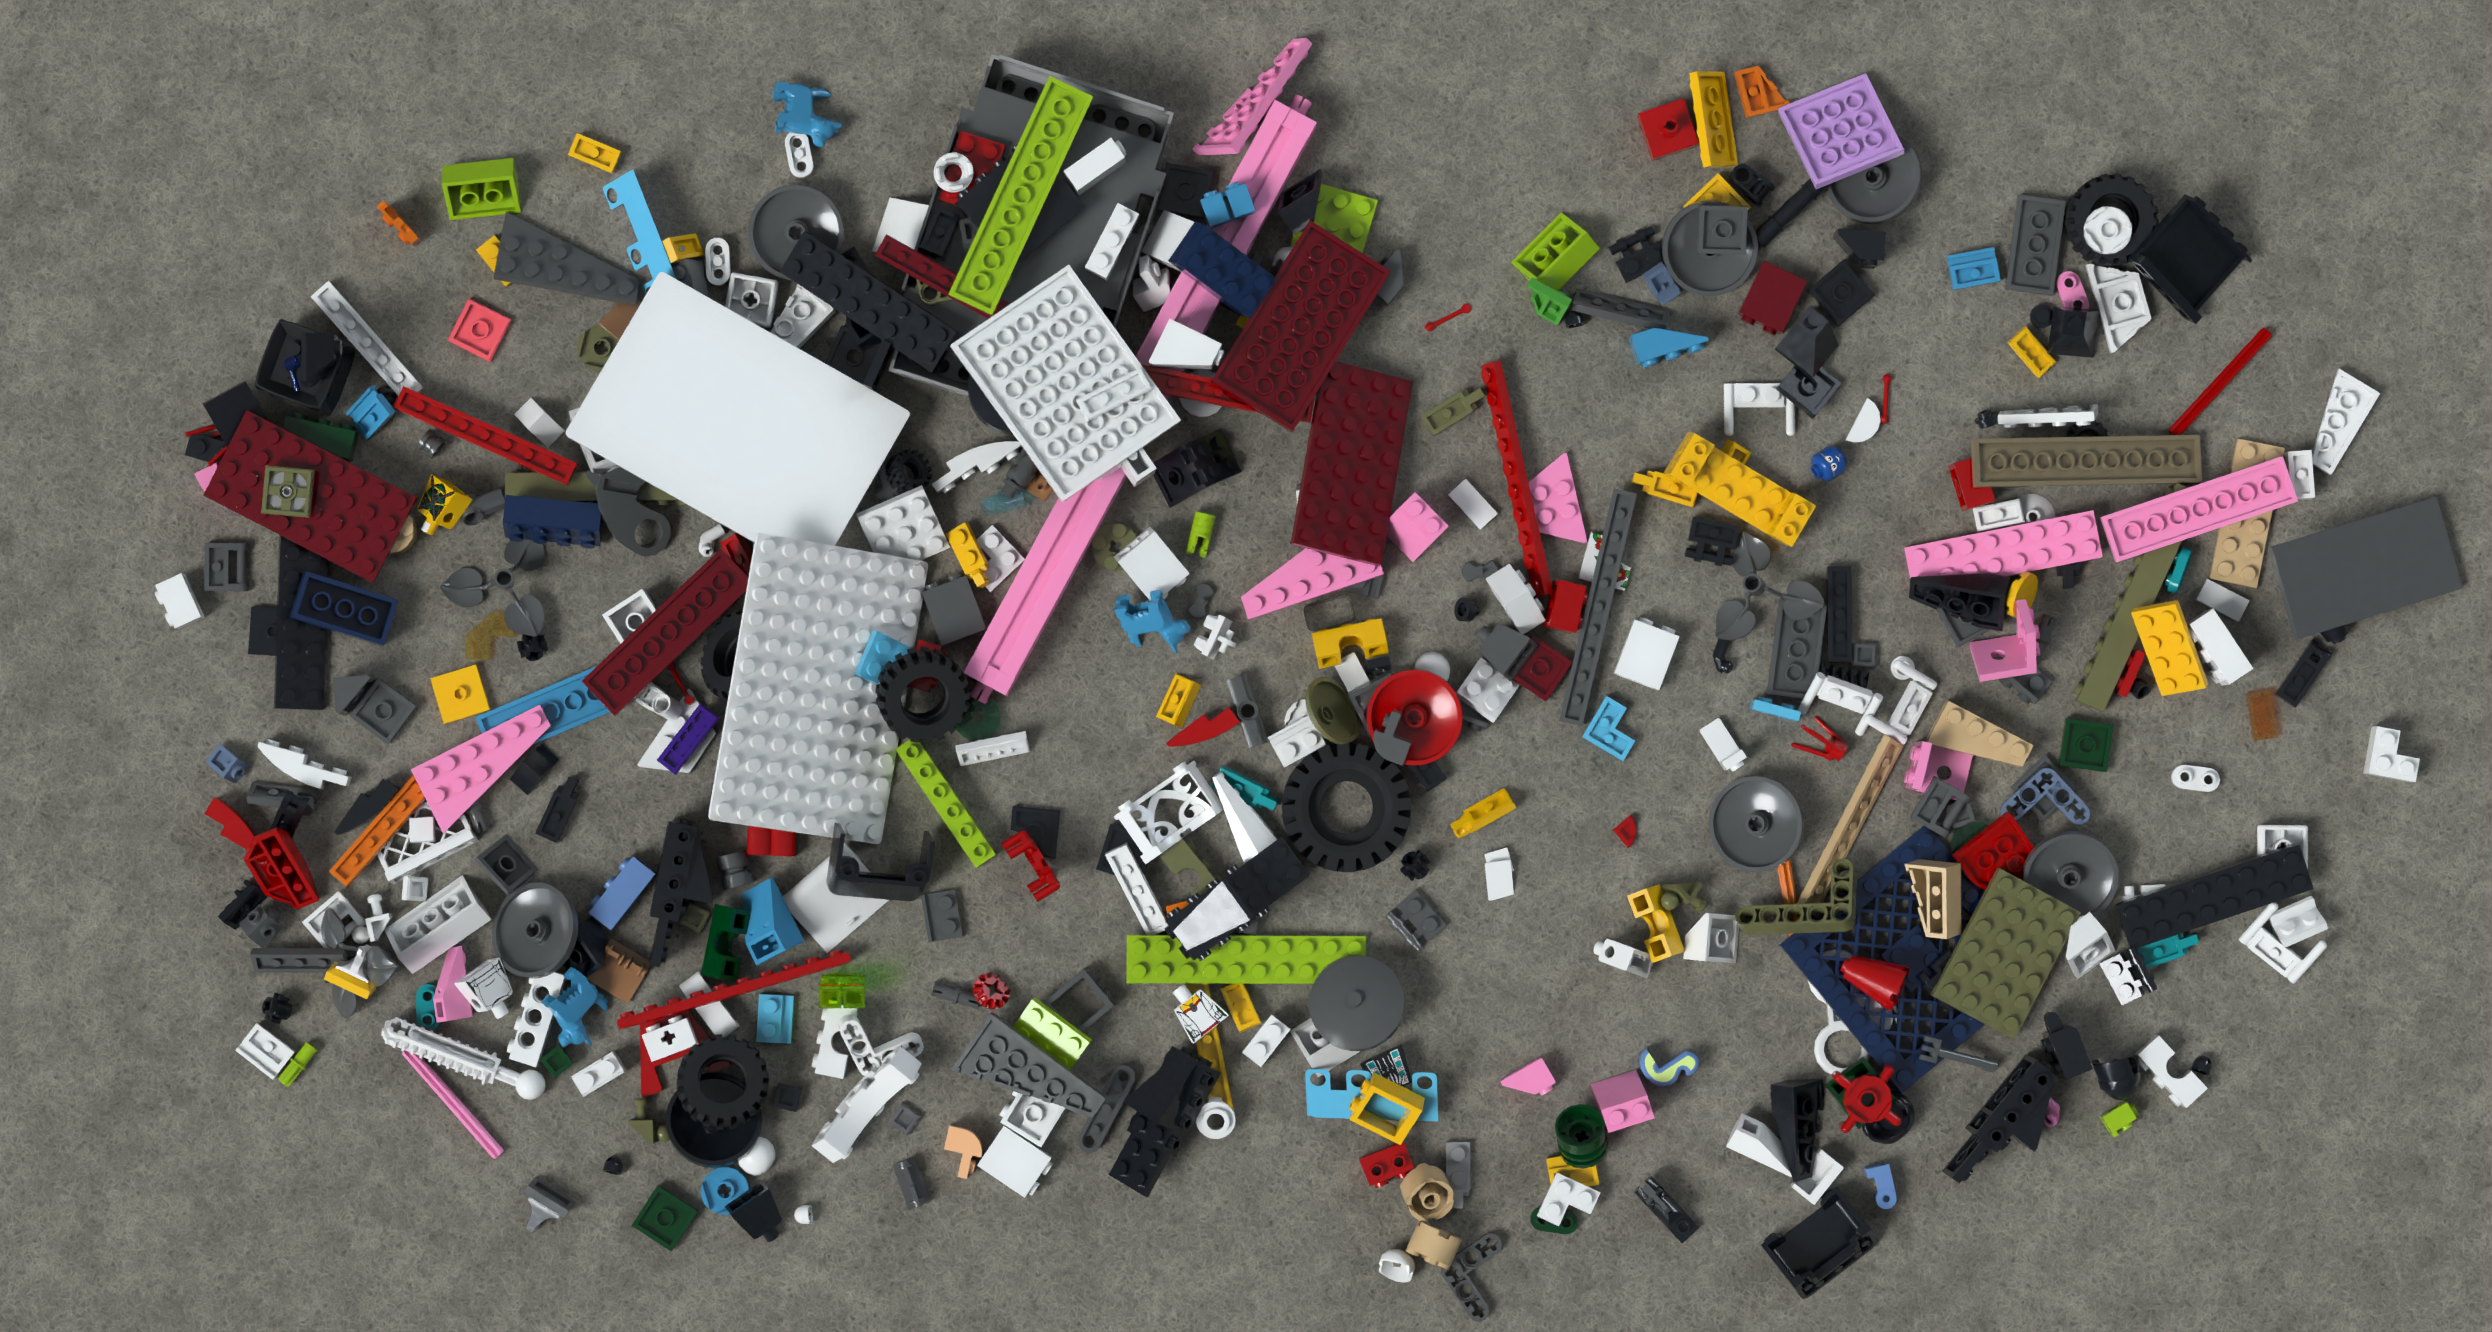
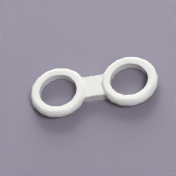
[1808,949,1870,1075]

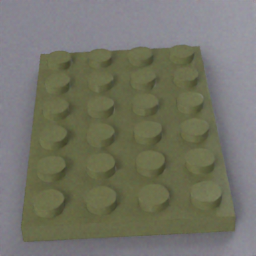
[1930,868,2081,1039]

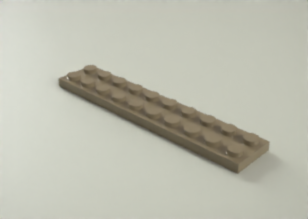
[1971,435,2202,488]

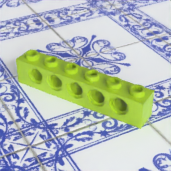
[895,739,997,868]

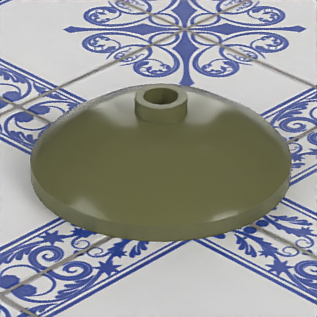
[1305,677,1360,745]

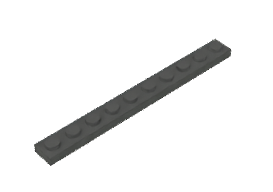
[1559,488,1637,726]

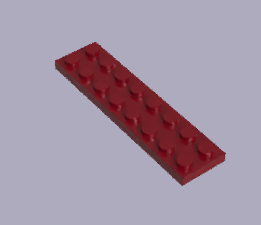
[582,549,749,716]

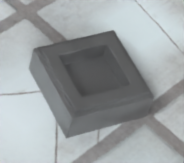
[888,1103,921,1136]

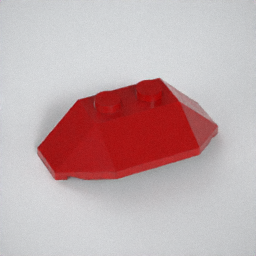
[243,827,319,909]

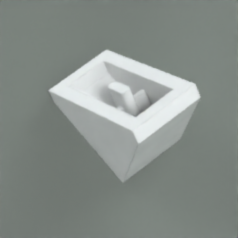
[514,398,565,448]

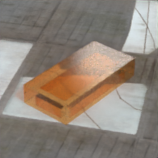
[2246,690,2278,741]

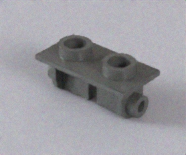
[893,1157,931,1210]

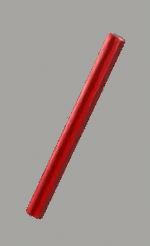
[2168,328,2272,435]

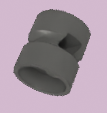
[716,850,754,890]

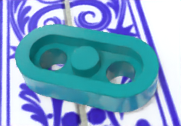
[2165,546,2193,594]
[416,984,441,1031]

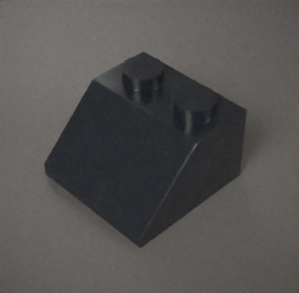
[1833,229,1886,269]

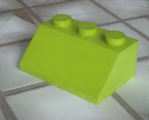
[442,158,521,220]
[1511,212,1600,290]

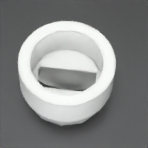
[794,1205,813,1224]

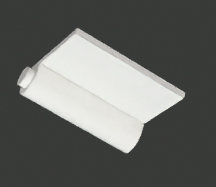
[782,843,889,953]

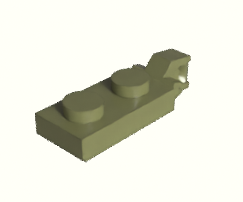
[1420,388,1485,436]

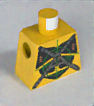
[417,474,473,536]

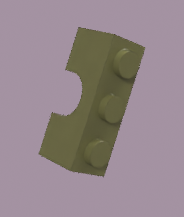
[1160,839,1222,896]

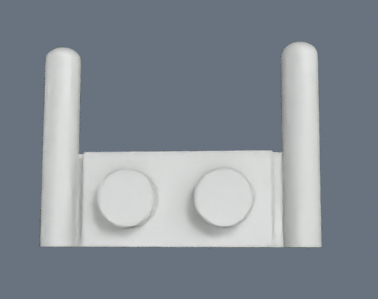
[1724,383,1796,436]
[1864,660,1937,745]
[1798,672,1883,736]
[2239,902,2327,984]

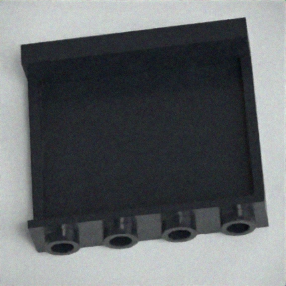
[955,145,1086,266]
[2128,195,2252,324]

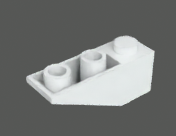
[1726,1113,1792,1177]

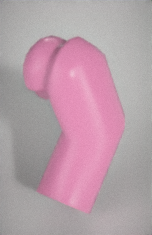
[2044,1096,2060,1128]

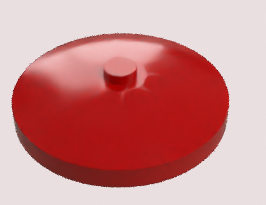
[1367,669,1463,765]

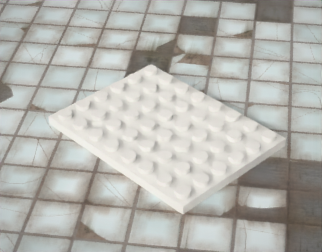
[950,265,1181,503]

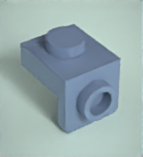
[1642,262,1681,305]

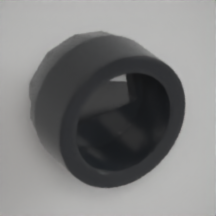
[1565,310,1585,329]
[2130,678,2151,699]
[2191,1055,2212,1075]
[603,1157,623,1175]

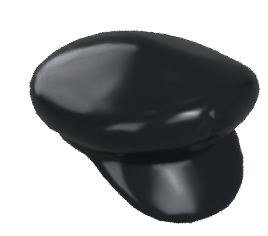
[1862,1090,1915,1144]

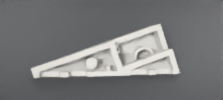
[1212,772,1277,864]

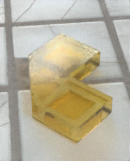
[465,612,515,660]

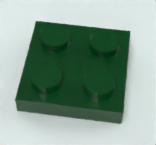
[2058,718,2114,772]
[631,1185,698,1252]

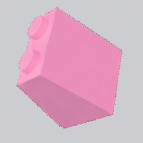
[1387,492,1449,562]
[1591,1070,1654,1133]

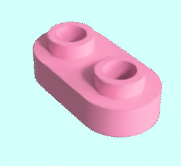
[2056,271,2089,309]

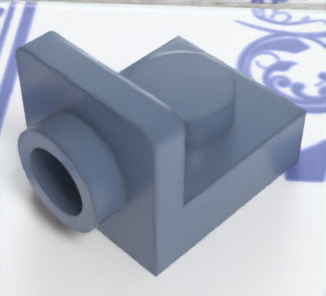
[205,743,249,783]

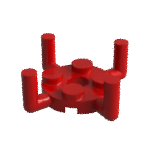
[1001,830,1060,902]
[1831,1064,1901,1133]

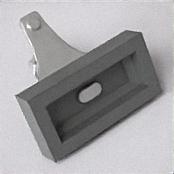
[524,1177,576,1232]

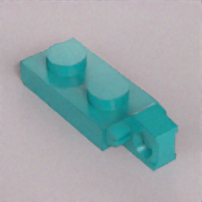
[1212,765,1279,810]
[2136,933,2199,968]

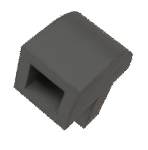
[1373,709,1412,766]

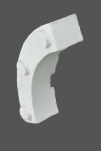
[812,1046,922,1163]

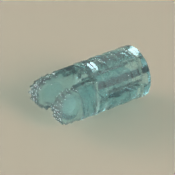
[981,491,1026,516]

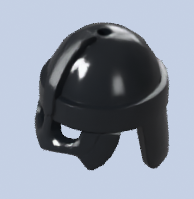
[2092,1057,2141,1100]

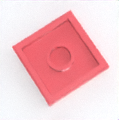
[447,298,512,362]

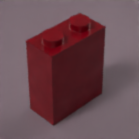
[1738,261,1807,336]

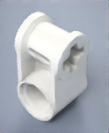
[635,682,682,721]

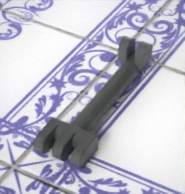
[1919,1036,1998,1072]

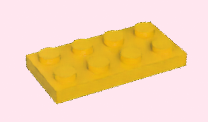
[1689,71,1738,168]
[2131,600,2208,696]

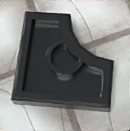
[1010,806,1060,858]

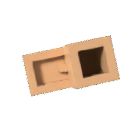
[944,1125,983,1179]

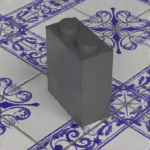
[922,573,987,646]

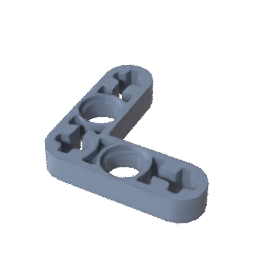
[1999,768,2090,825]

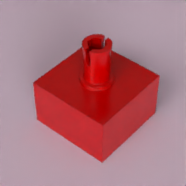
[1637,98,1699,161]
[1948,458,1995,512]

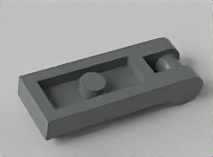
[247,782,319,815]

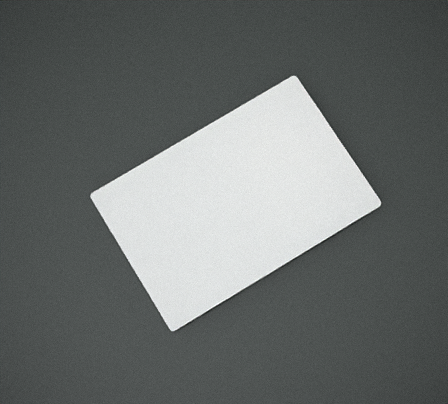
[566,272,910,546]
[708,533,928,844]

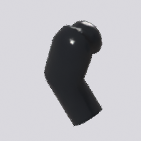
[1712,638,1733,674]

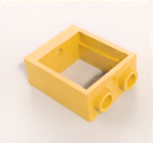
[1349,1073,1425,1145]

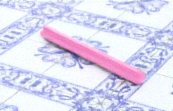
[402,1050,504,1159]

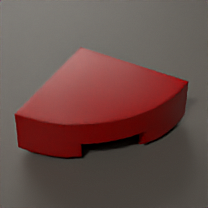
[1613,814,1636,848]

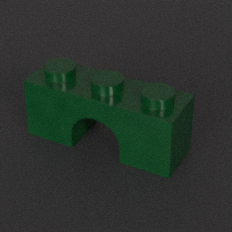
[701,904,751,982]

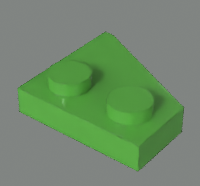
[1527,278,1572,326]

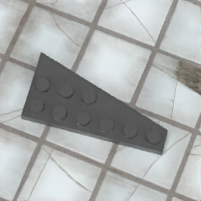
[493,212,640,306]
[951,1012,1108,1118]

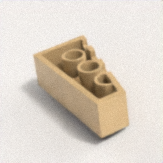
[1924,701,2034,767]

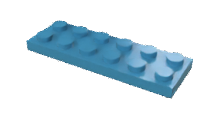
[475,666,611,745]

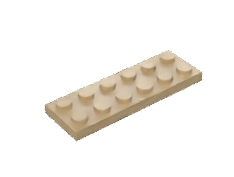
[2209,439,2285,588]

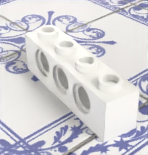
[507,971,566,1067]

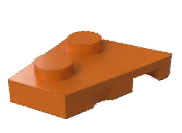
[1734,66,1790,118]
[376,200,421,246]

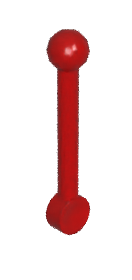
[1425,304,1471,332]
[1880,374,1892,424]
[667,662,694,705]

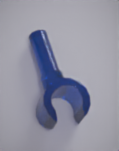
[284,356,301,391]

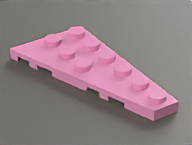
[1192,38,1312,155]
[1241,548,1385,620]
[411,705,551,834]

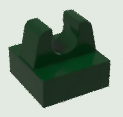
[540,1044,574,1078]

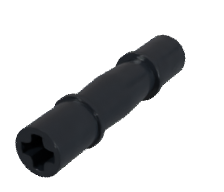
[1755,179,1832,248]

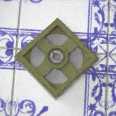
[261,465,315,518]

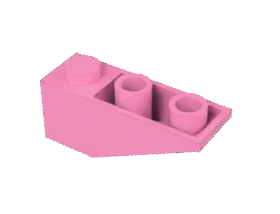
[433,946,473,1022]

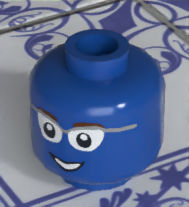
[1810,446,1847,482]

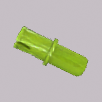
[278,1042,318,1087]

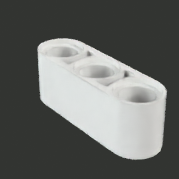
[679,971,740,1038]

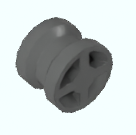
[416,429,446,459]

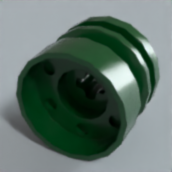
[1555,1104,1609,1169]

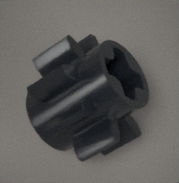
[517,635,548,661]
[1400,850,1431,881]
[262,993,292,1024]

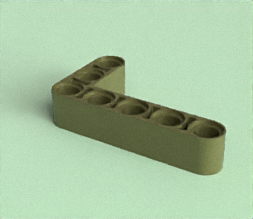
[1735,858,1857,935]

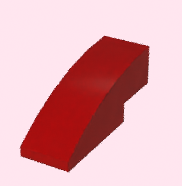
[1166,707,1240,747]
[204,797,257,850]

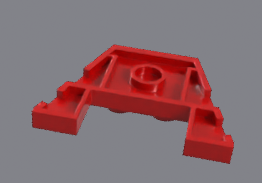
[640,1010,731,1098]

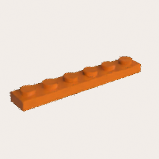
[329,775,426,888]

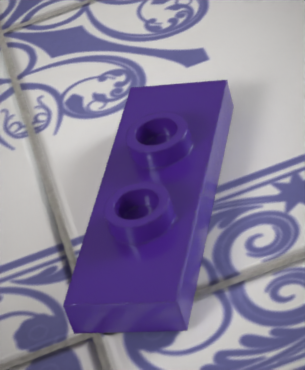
[657,703,720,775]

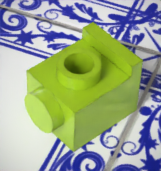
[2099,1101,2139,1137]

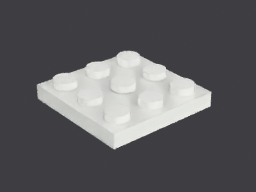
[856,485,950,561]

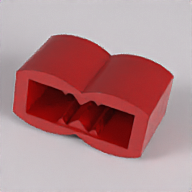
[747,826,796,856]

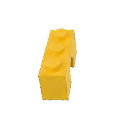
[1311,618,1389,669]
[1627,884,1685,963]

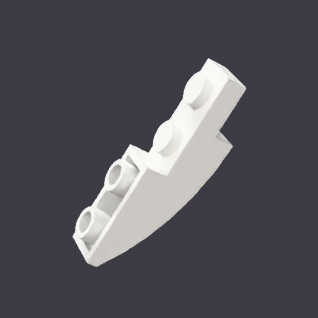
[932,441,1022,494]
[258,739,352,789]

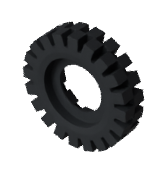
[1282,743,1412,872]

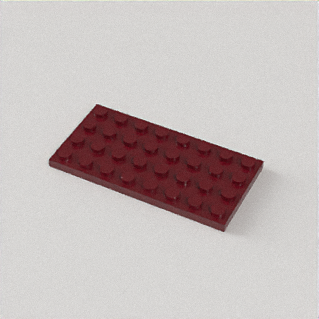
[1210,220,1391,432]
[1290,361,1413,566]
[203,410,418,583]

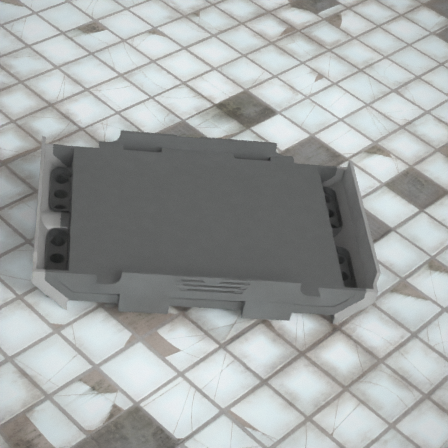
[888,54,1174,397]

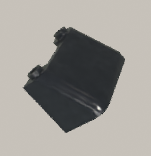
[1761,1187,1877,1299]

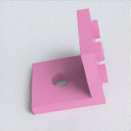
[1970,599,2040,682]
[1904,741,1973,800]

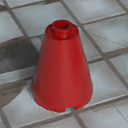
[1840,955,1910,1011]

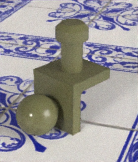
[1661,882,1707,912]
[629,1098,670,1144]

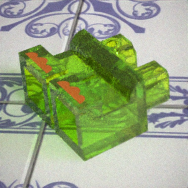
[819,973,866,1008]

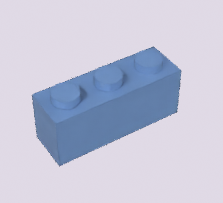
[589,856,658,930]

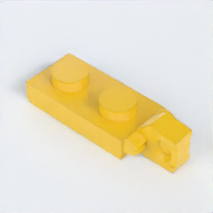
[1632,471,1697,508]
[946,522,990,588]
[1450,788,1516,839]

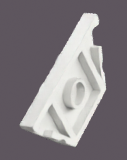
[2085,264,2152,354]
[637,689,716,773]

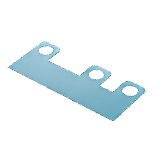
[603,169,676,296]
[1305,1069,1438,1122]

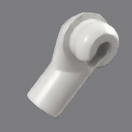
[698,524,726,557]

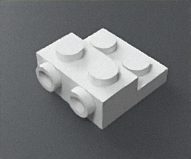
[999,1092,1065,1147]

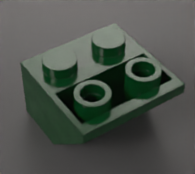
[1825,1057,1897,1129]

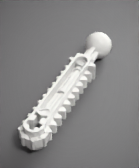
[381,1017,546,1100]

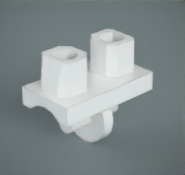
[1194,615,1236,660]

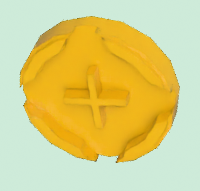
[2006,571,2038,619]

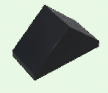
[510,744,559,795]

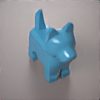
[772,82,842,147]
[1114,590,1191,653]
[541,967,608,1047]

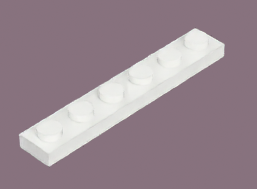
[310,281,424,396]

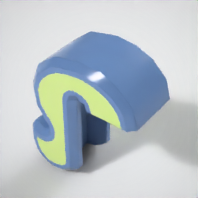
[1639,1048,1699,1087]

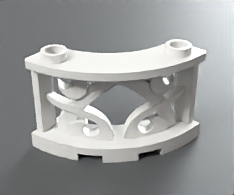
[1114,761,1224,864]

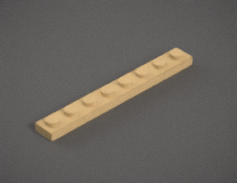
[1797,735,1904,904]

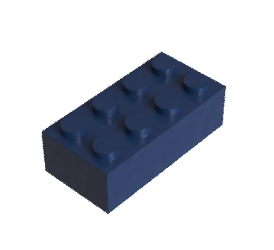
[1168,222,1276,318]
[503,495,603,549]
[289,571,398,646]

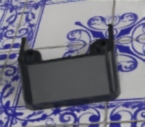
[826,823,935,901]

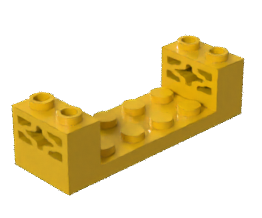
[1664,432,1816,547]

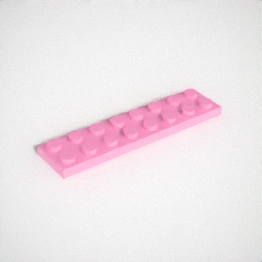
[2100,456,2298,563]
[1904,510,2103,579]

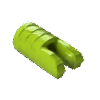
[1186,511,1216,558]

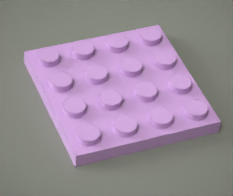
[1778,73,1904,189]

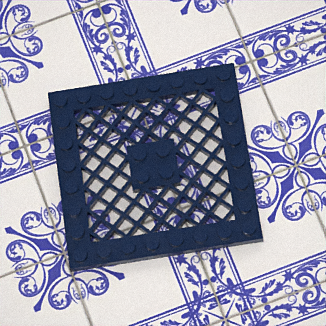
[1779,825,1985,1093]

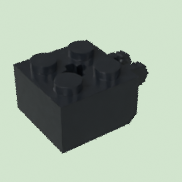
[2040,1011,2093,1080]

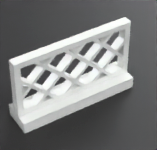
[377,801,479,885]

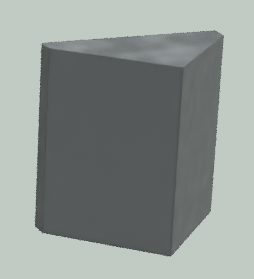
[333,675,377,715]
[475,834,538,895]

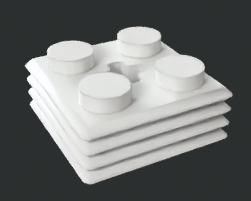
[725,273,779,328]
[2257,825,2308,869]

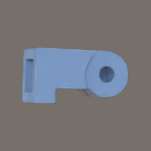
[1863,1162,1897,1209]

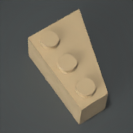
[1904,859,1961,939]

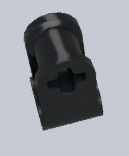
[1729,164,1775,207]

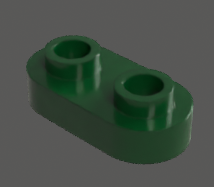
[1530,1207,1578,1234]

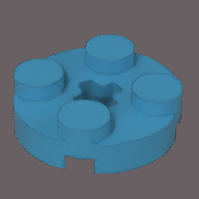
[701,1166,749,1215]

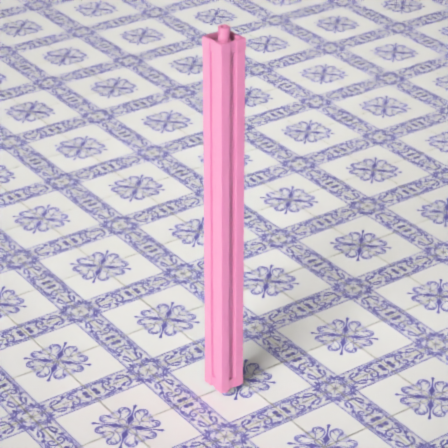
[963,94,1317,704]

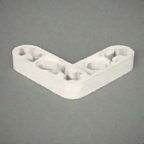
[838,1015,924,1076]

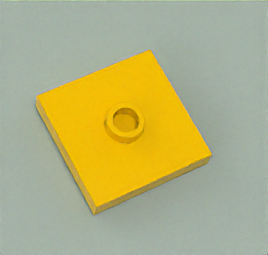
[430,664,491,724]

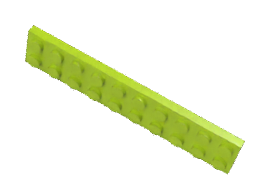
[948,76,1093,315]
[1126,935,1366,984]

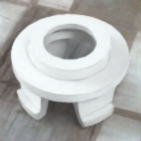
[934,152,974,193]
[1196,1097,1236,1139]

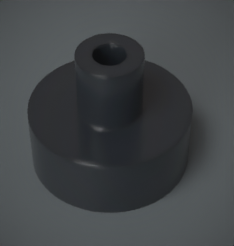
[1454,597,1480,622]

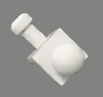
[352,894,393,944]

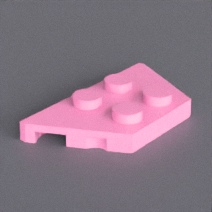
[1528,453,1587,543]

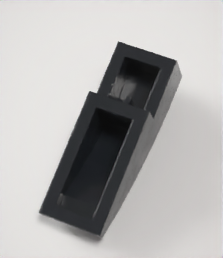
[334,779,400,835]

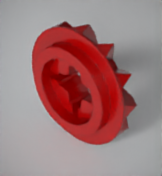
[973,972,1011,1009]

